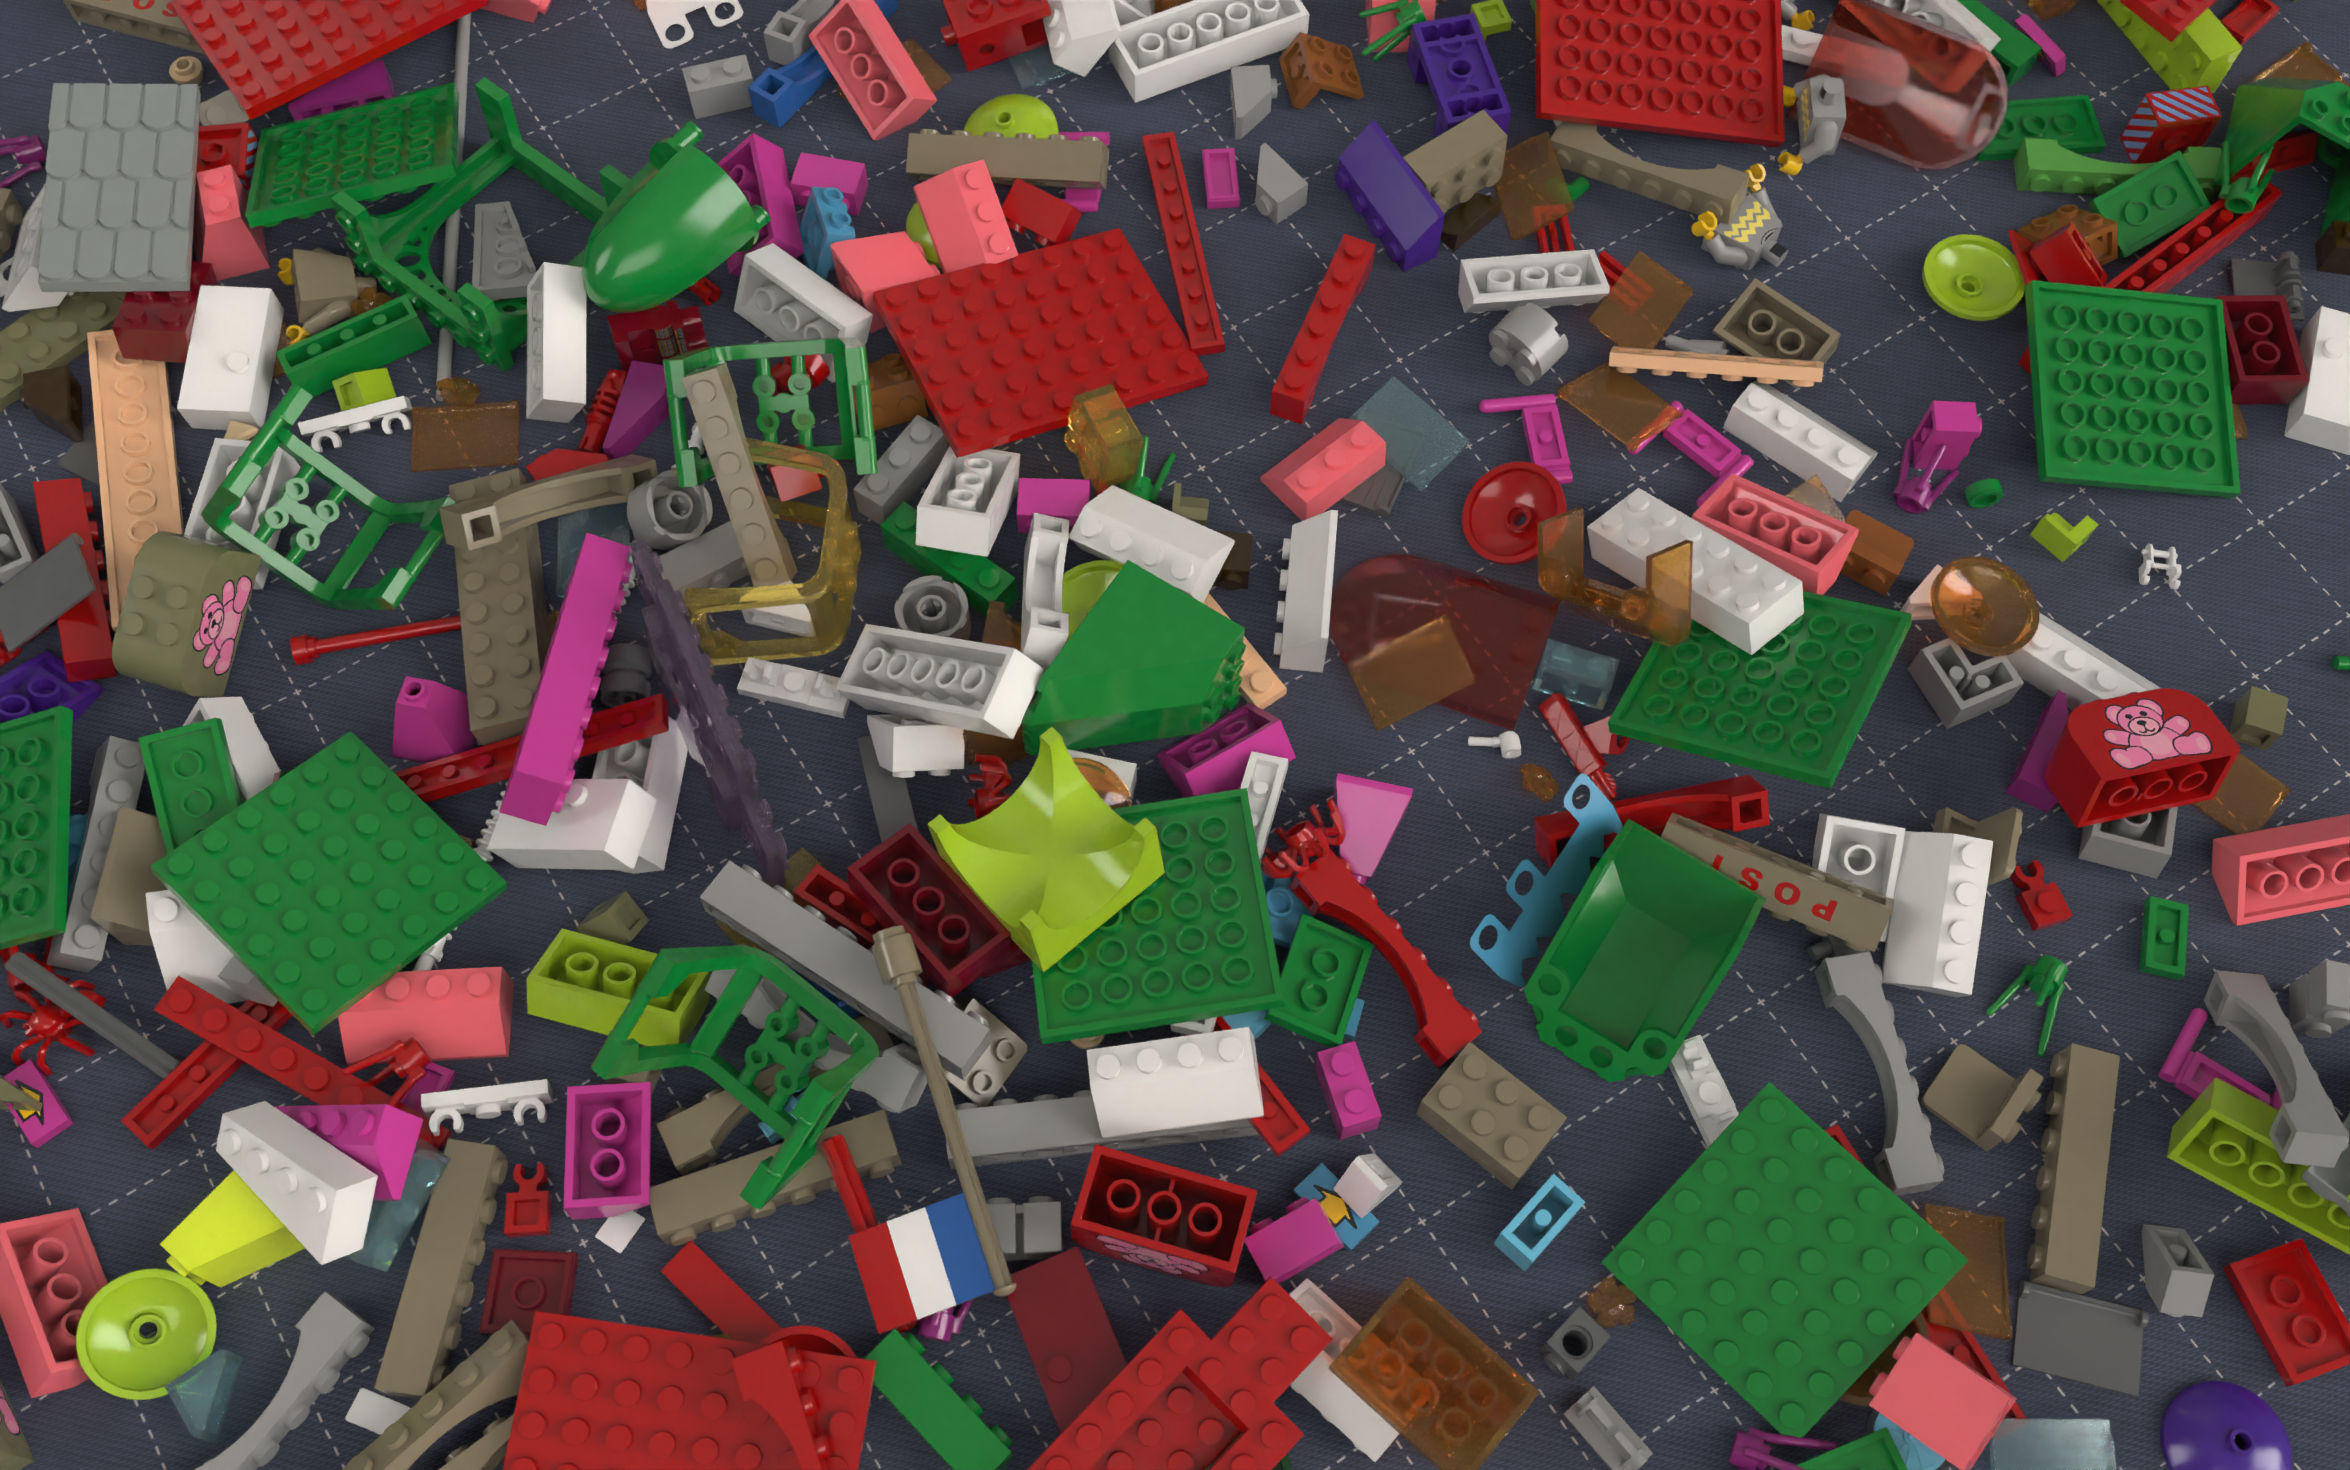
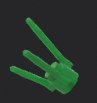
[1359,0,1427,62]
[2219,141,2275,214]
[1117,435,1176,504]
[1986,955,2068,1057]

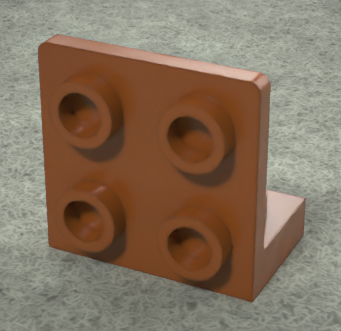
[1279,32,1364,110]
[2018,205,2118,266]

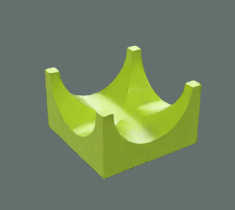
[928,727,1165,973]

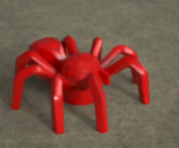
[968,754,1012,820]
[1260,798,1346,878]
[0,973,106,1076]

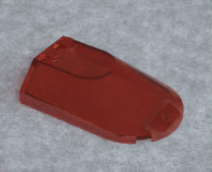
[1787,0,2008,170]
[1329,554,1561,730]

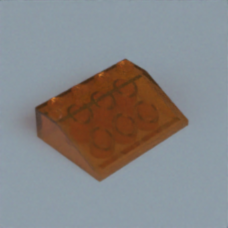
[1328,1276,1540,1470]

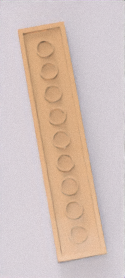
[87,330,184,633]

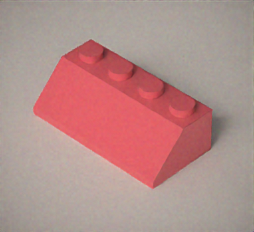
[808,0,937,140]
[1692,473,1859,595]
[2212,814,2350,926]
[338,967,514,1066]
[0,1208,108,1398]

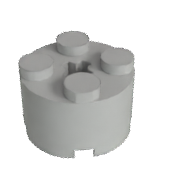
[1489,302,1569,386]
[627,470,713,550]
[894,575,971,641]

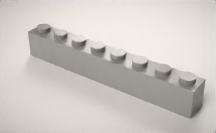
[700,860,992,1081]
[946,1090,1259,1169]

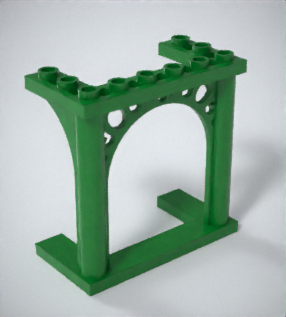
[331,77,631,373]

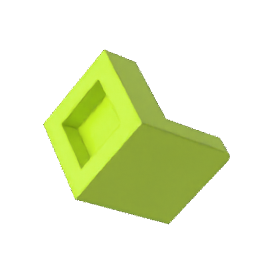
[1470,0,1512,41]
[332,367,397,411]
[2030,513,2099,562]

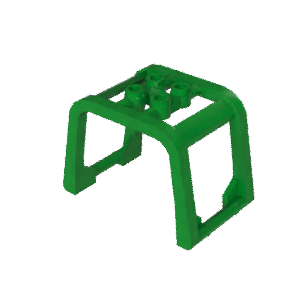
[663,338,878,487]
[201,384,456,610]
[591,945,879,1209]

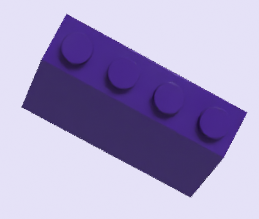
[1335,121,1445,272]

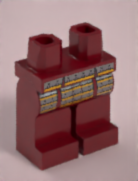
[607,299,708,372]

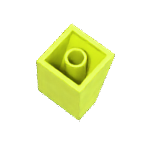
[160,1170,305,1288]

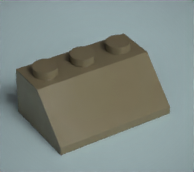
[1713,278,1840,389]
[90,807,169,946]

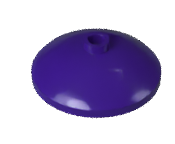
[2160,1381,2292,1470]

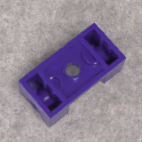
[1406,13,1511,138]

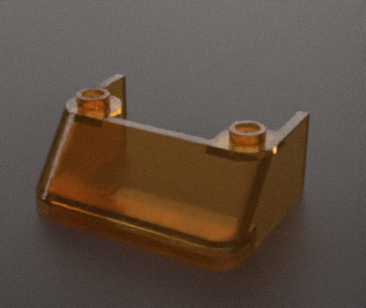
[1538,507,1693,646]

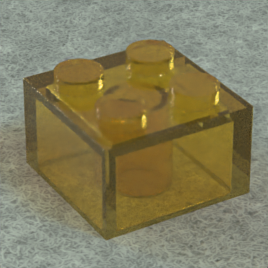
[1064,384,1143,491]

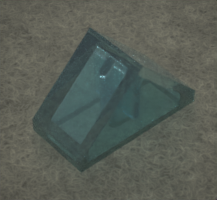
[165,1349,244,1444]

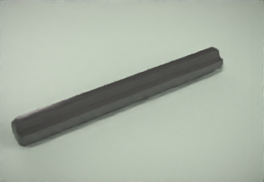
[5,952,181,1079]

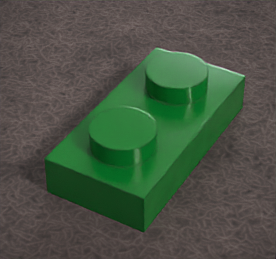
[2139,896,2189,980]

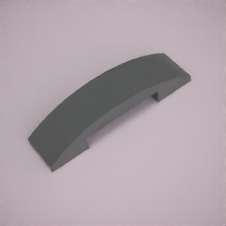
[857,735,919,843]

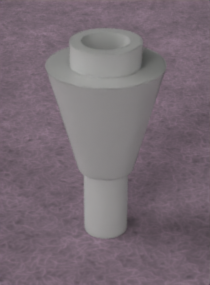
[1665,334,1730,355]

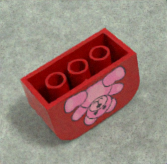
[2044,688,2241,828]
[1070,1144,1257,1287]

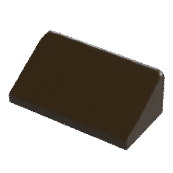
[1440,193,1502,251]

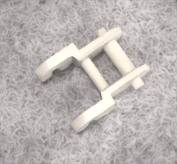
[2139,543,2181,590]

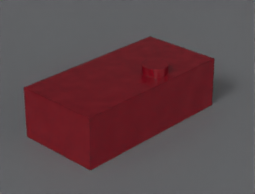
[847,823,1011,998]
[1006,1246,1126,1433]

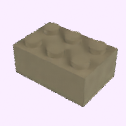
[1403,110,1507,214]
[1416,1042,1567,1190]

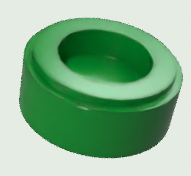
[1964,479,2004,508]

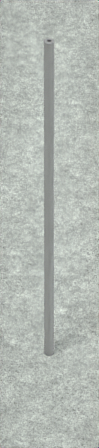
[436,13,471,401]

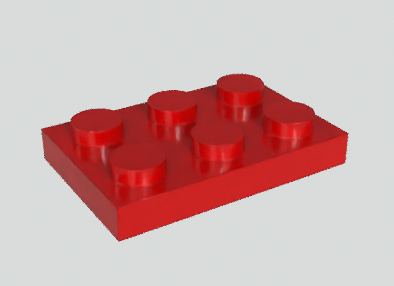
[2223,1238,2350,1387]

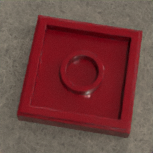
[479,1249,579,1337]

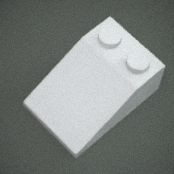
[1812,813,1906,942]
[145,890,247,1003]

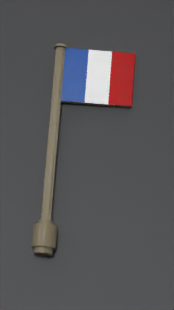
[848,925,1017,1334]

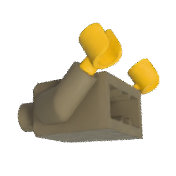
[277,247,376,345]

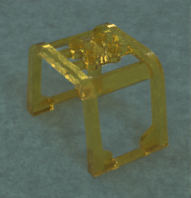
[684,437,861,666]

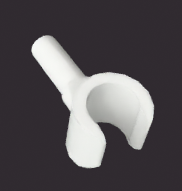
[1468,731,1521,759]

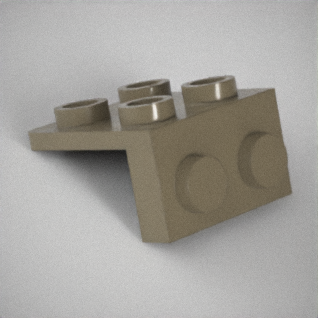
[1933,807,2023,886]
[914,997,1027,1107]
[1921,1044,2044,1152]

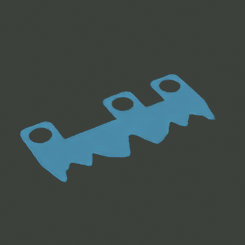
[1470,773,1623,987]

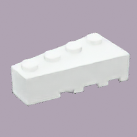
[216,1101,378,1265]

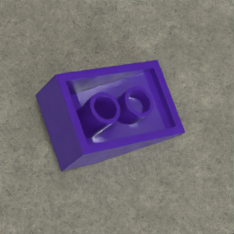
[0,650,103,725]

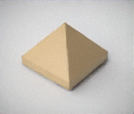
[224,420,259,441]

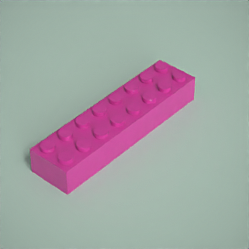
[499,533,633,826]

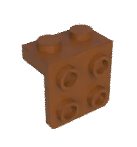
[853,353,928,431]
[1840,510,1914,596]

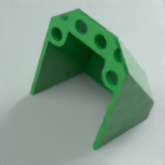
[2214,76,2350,237]
[1021,560,1246,756]
[1524,819,1766,1082]

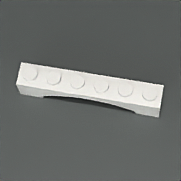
[1021,513,1069,671]

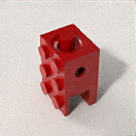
[940,0,1051,72]

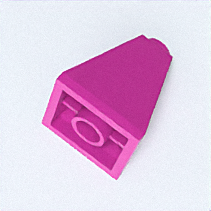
[392,676,477,763]
[1333,773,1413,886]

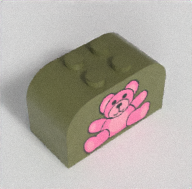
[112,531,262,697]

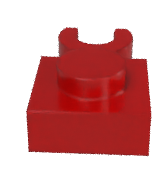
[2010,860,2073,932]
[504,1163,552,1237]

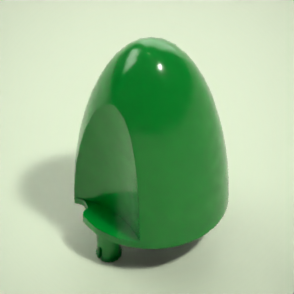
[582,121,771,313]

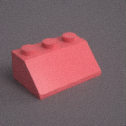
[913,159,1018,273]
[1260,418,1386,521]

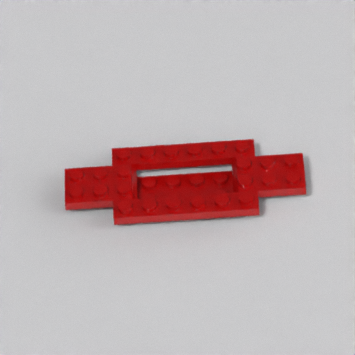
[1026,1276,1333,1470]

